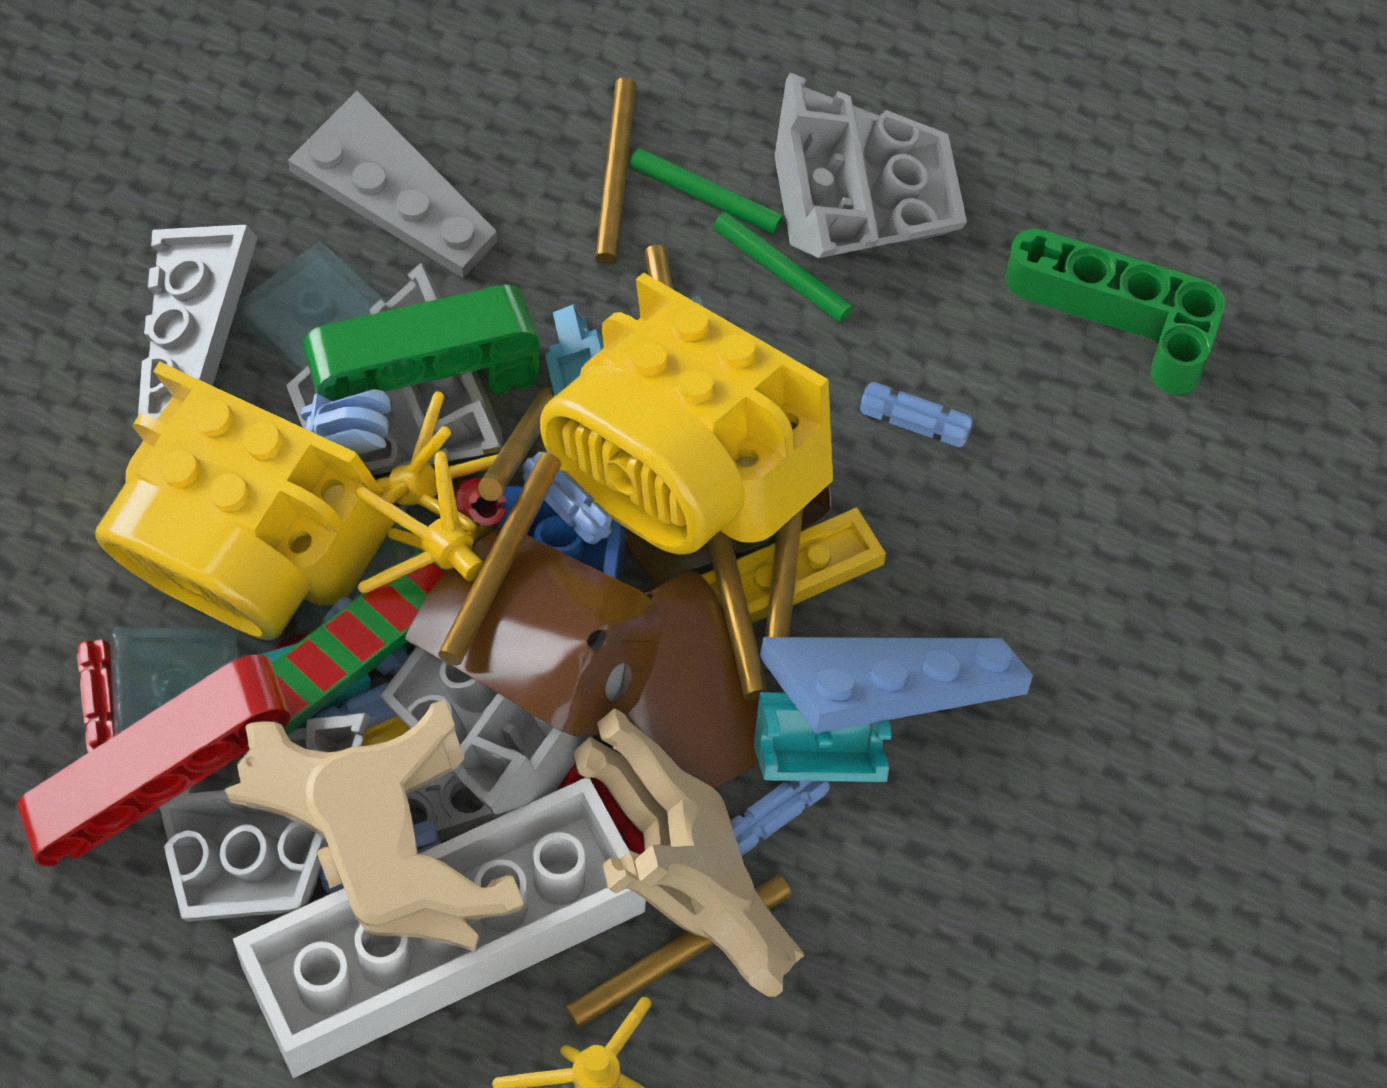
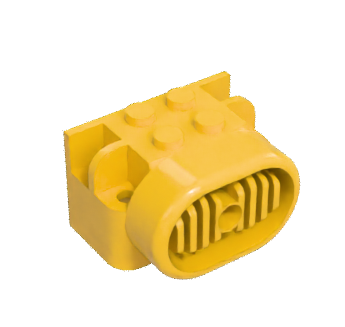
[540,273,833,555]
[95,361,395,640]

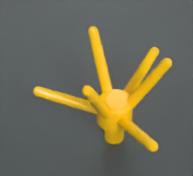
[376,391,498,544]
[356,451,492,593]
[492,997,651,1088]

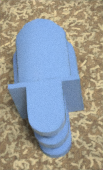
[301,389,391,455]

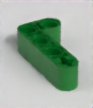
[1005,229,1225,395]
[302,285,540,401]

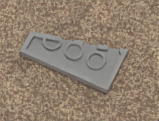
[288,91,497,278]
[138,225,258,419]

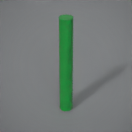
[630,148,784,235]
[713,212,854,324]

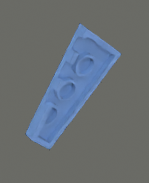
[760,637,1033,734]

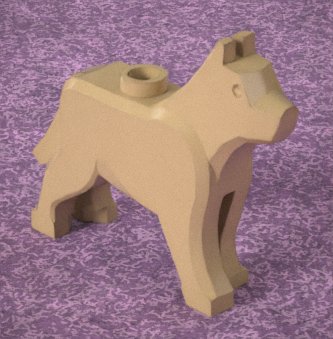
[225,699,524,952]
[573,708,804,997]

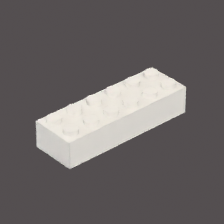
[233,778,646,1078]

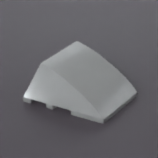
[774,73,967,258]
[286,263,503,476]
[380,629,625,815]
[158,713,371,921]

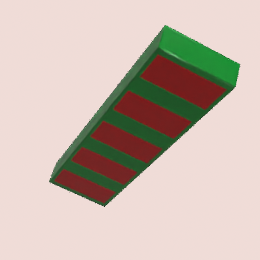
[272,550,448,736]

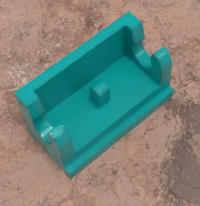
[753,692,891,782]

